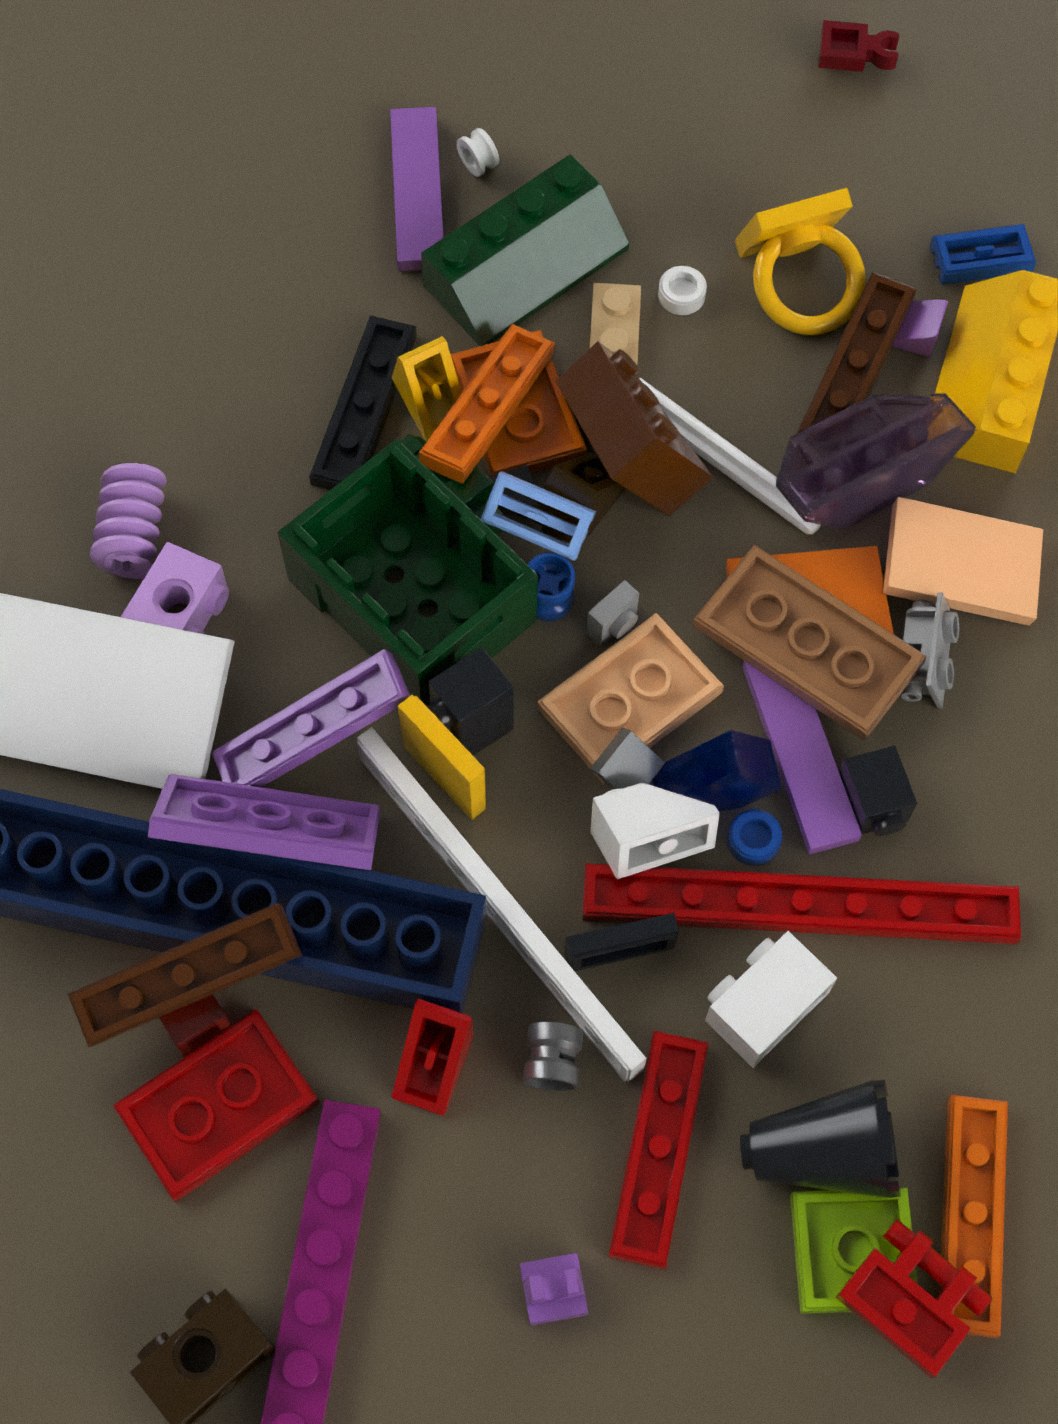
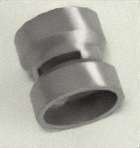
[523,1022,584,1092]

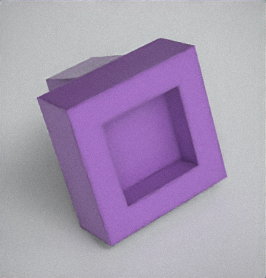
[520,1253,588,1326]

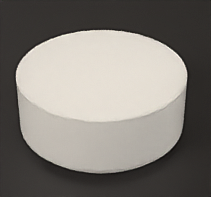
[658,266,707,315]

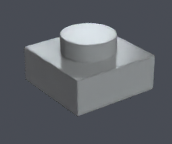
[586,580,639,648]

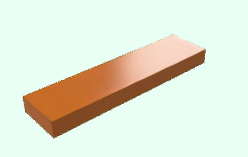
[418,324,555,484]
[939,1095,1008,1338]

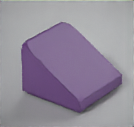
[892,299,948,357]

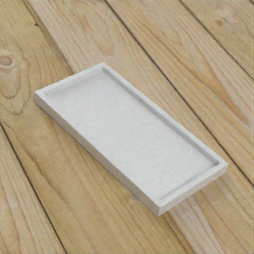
[0,593,235,789]

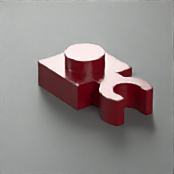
[818,20,899,72]

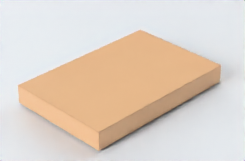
[883,497,1043,626]
[537,613,724,784]

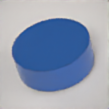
[727,809,782,866]

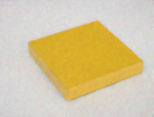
[398,695,486,820]

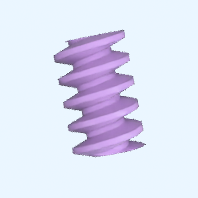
[89,463,167,579]

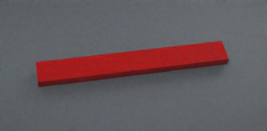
[582,863,1021,944]

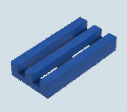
[930,224,1036,285]

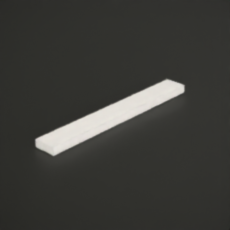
[357,727,647,1083]

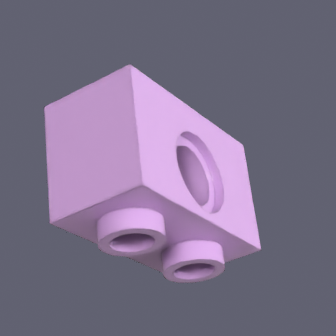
[121,542,229,634]

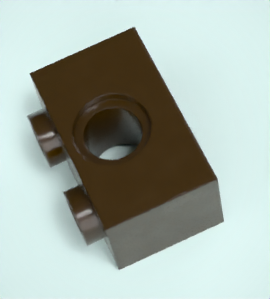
[130,1288,275,1424]

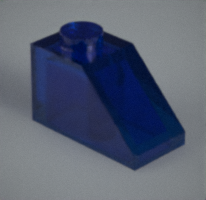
[652,730,782,812]

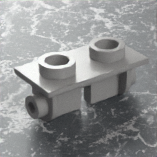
[901,592,959,709]

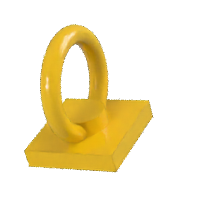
[734,188,866,335]

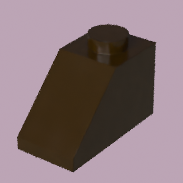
[530,451,626,544]

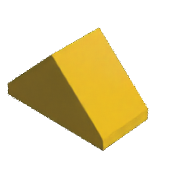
[392,336,462,442]

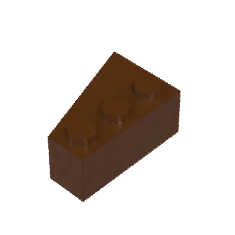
[555,341,713,517]

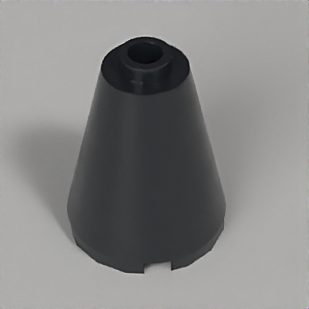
[740,1079,901,1198]

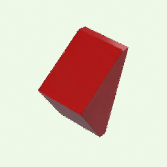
[391,999,474,1116]

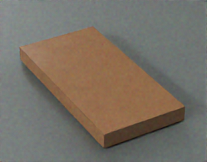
[693,545,926,741]

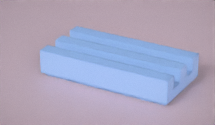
[480,471,596,561]

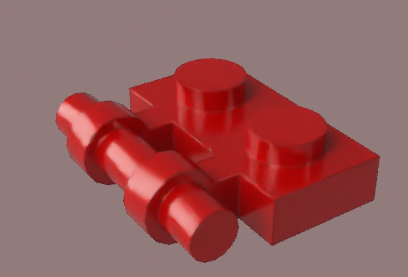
[835,1219,993,1379]

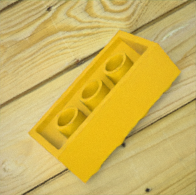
[920,270,1058,474]

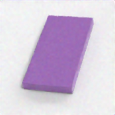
[148,774,381,870]

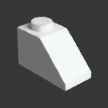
[590,783,720,879]

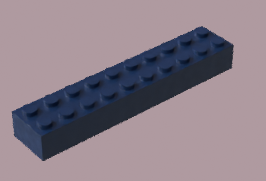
[0,789,487,1014]

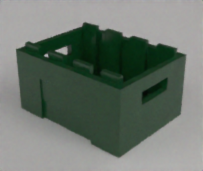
[277,439,538,706]

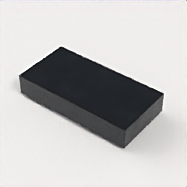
[565,913,679,971]

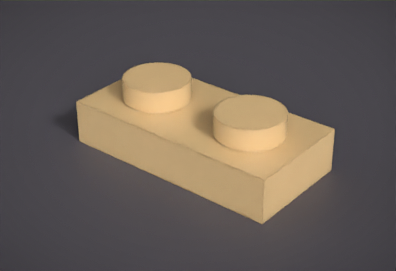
[590,283,641,365]

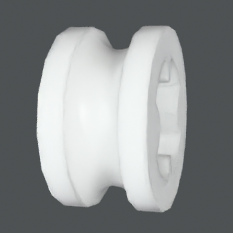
[457,128,499,177]

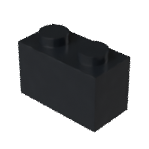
[427,647,514,755]

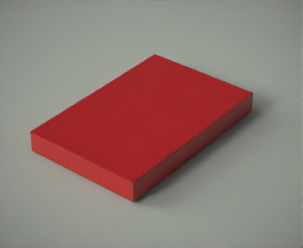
[113,1008,320,1202]

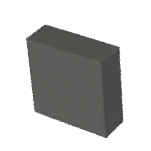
[590,727,665,789]

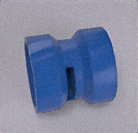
[527,553,575,621]

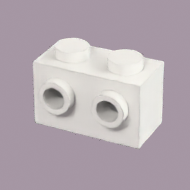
[705,931,837,1068]

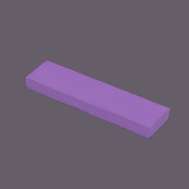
[390,107,443,271]
[212,649,410,787]
[742,661,862,855]

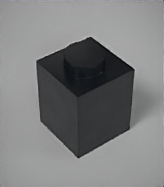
[839,745,918,836]

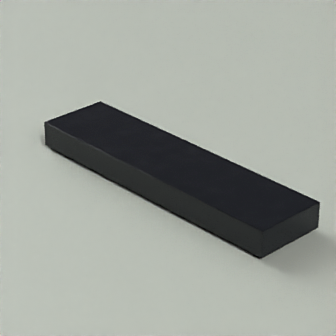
[309,315,417,490]

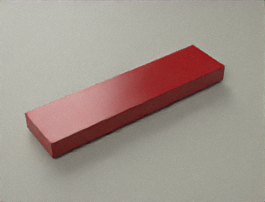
[608,1031,709,1270]

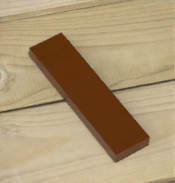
[796,271,917,457]
[68,903,303,1047]

